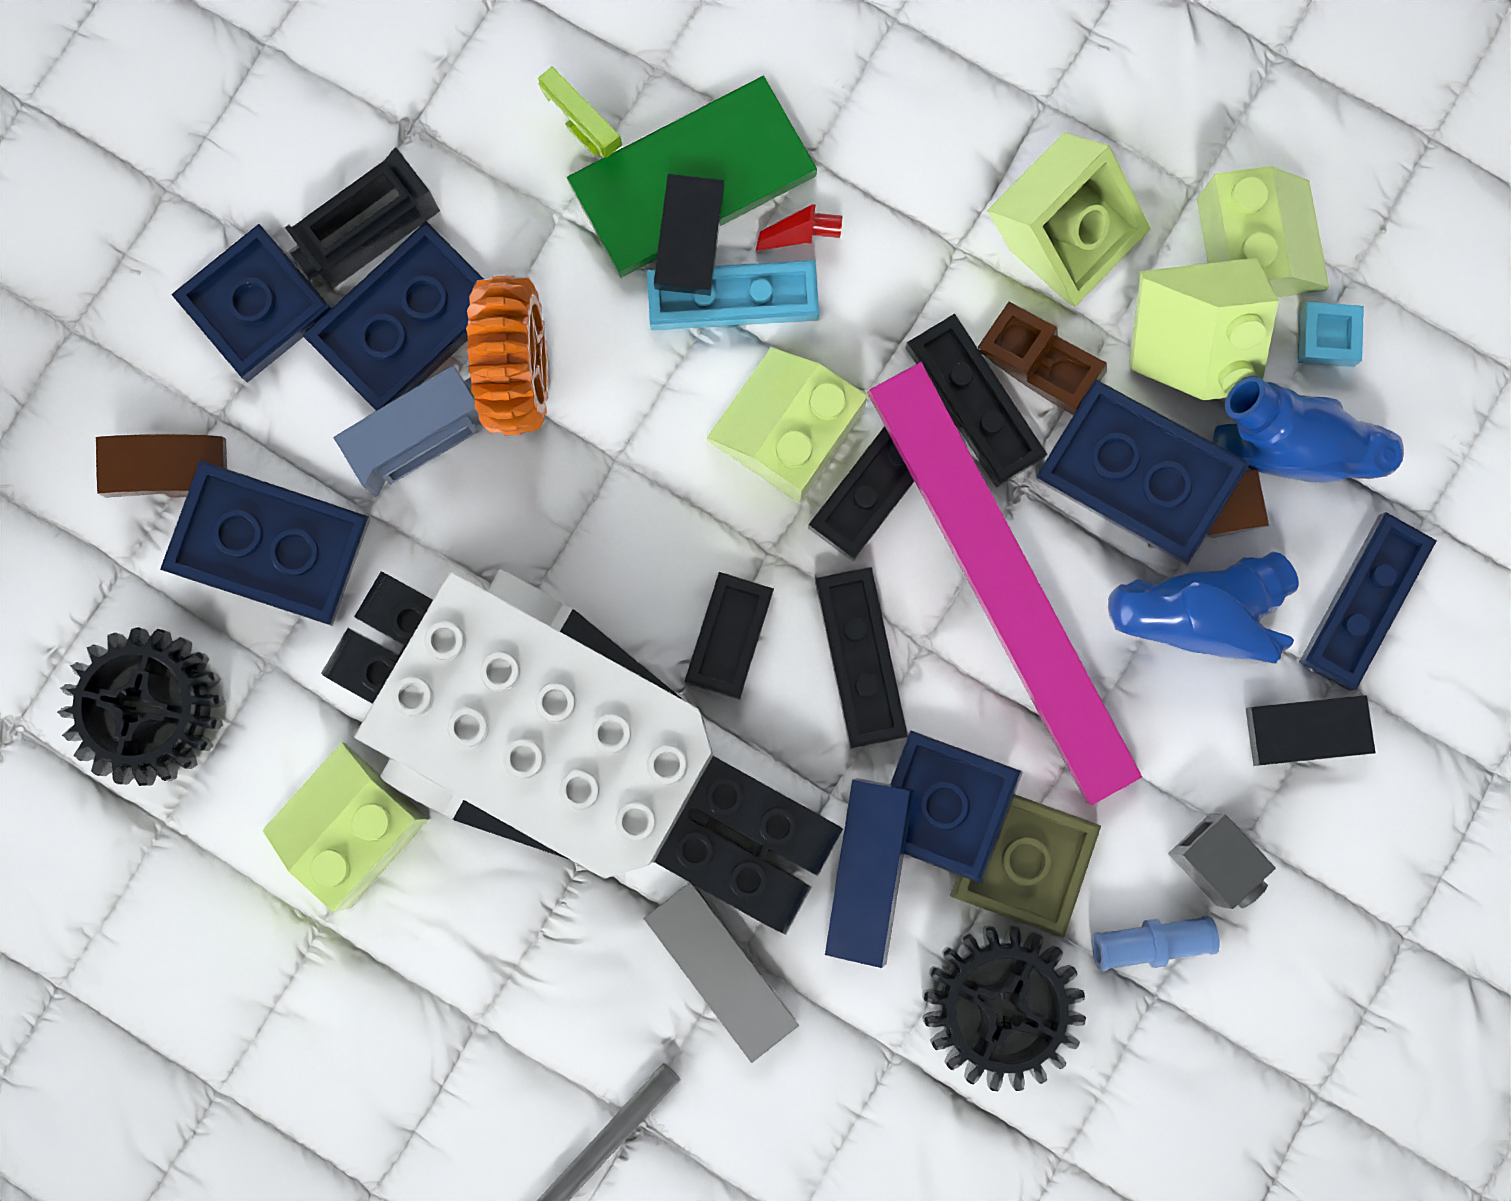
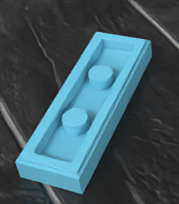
[647,260,819,330]

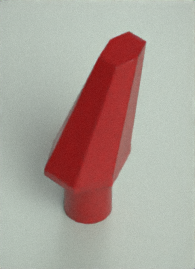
[755,204,843,252]

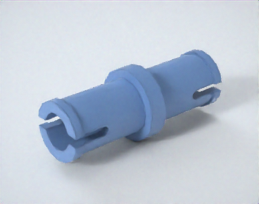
[1091,915,1220,972]

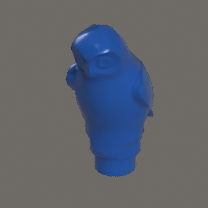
[1213,376,1404,483]
[1108,552,1299,664]

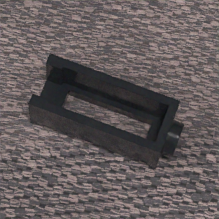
[284,147,440,289]

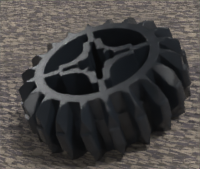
[57,627,226,786]
[922,925,1086,1092]

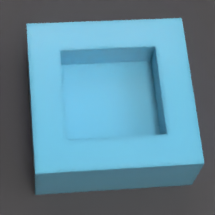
[1298,302,1364,367]

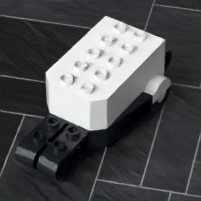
[321,569,844,935]

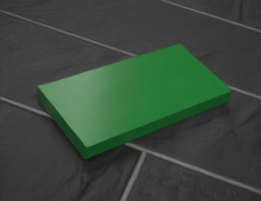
[567,75,817,278]

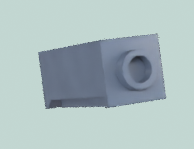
[333,365,481,497]

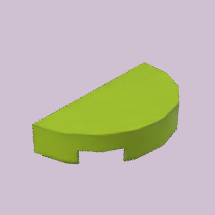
[537,66,622,158]

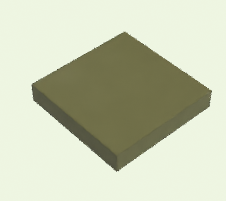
[950,794,1101,938]

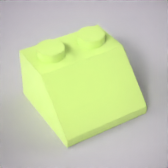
[987,132,1151,307]
[1197,166,1329,297]
[1129,258,1279,400]
[706,347,868,503]
[262,742,429,912]

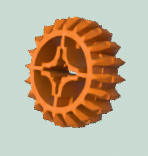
[466,275,549,436]

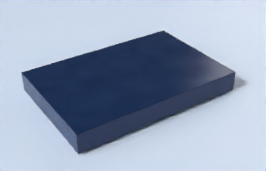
[302,221,484,411]
[1036,379,1250,566]
[160,460,370,626]

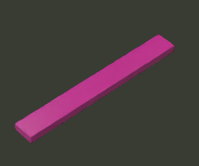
[867,362,1142,805]

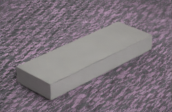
[643,882,799,1063]

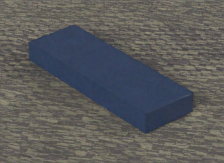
[1299,512,1437,691]
[825,778,914,968]

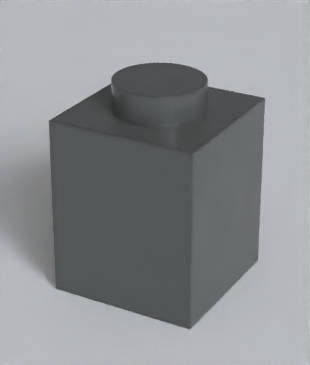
[1168,814,1276,909]

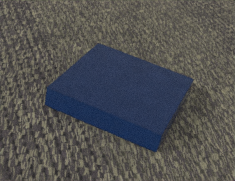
[171,224,331,383]
[890,730,1023,884]

